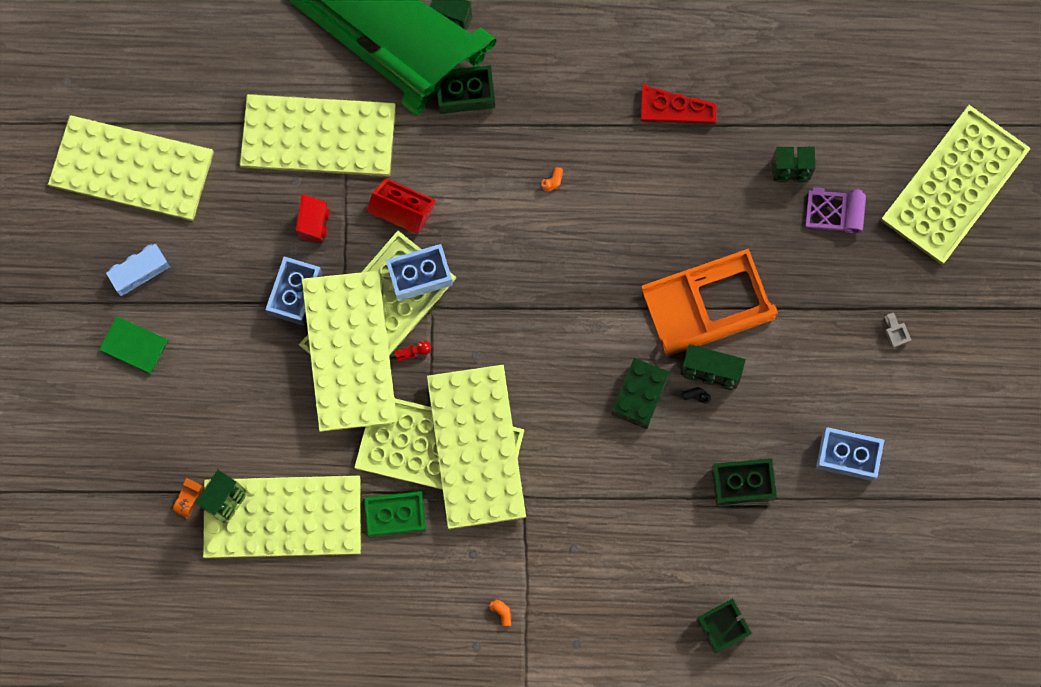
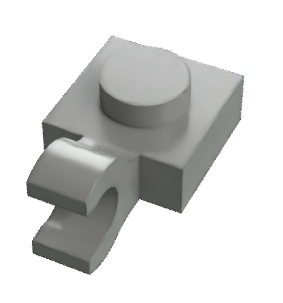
[884,312,911,348]

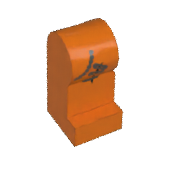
[172,478,204,519]

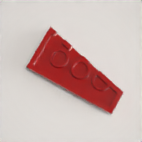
[641,84,717,124]

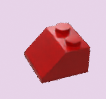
[296,194,331,244]

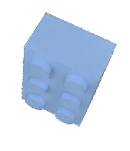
[386,244,453,301]
[265,257,323,326]
[816,427,884,481]

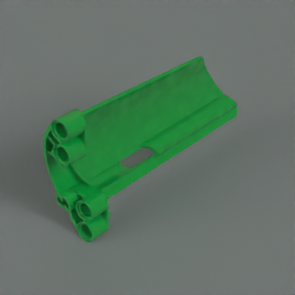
[288,0,497,116]

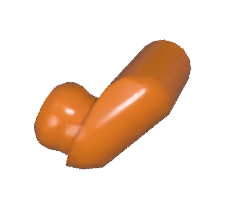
[541,167,563,191]
[489,600,511,627]

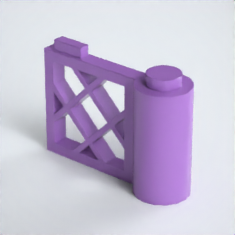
[806,187,866,234]

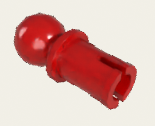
[395,340,431,362]

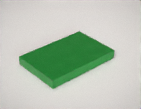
[99,316,168,374]
[364,491,426,537]

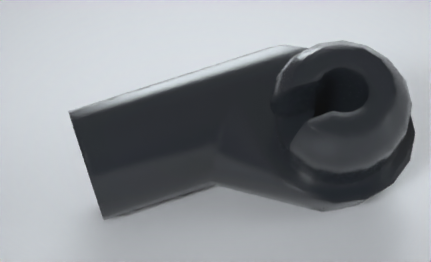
[682,387,711,404]

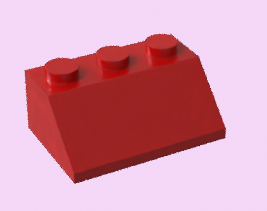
[367,178,436,235]

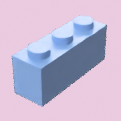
[106,244,170,296]

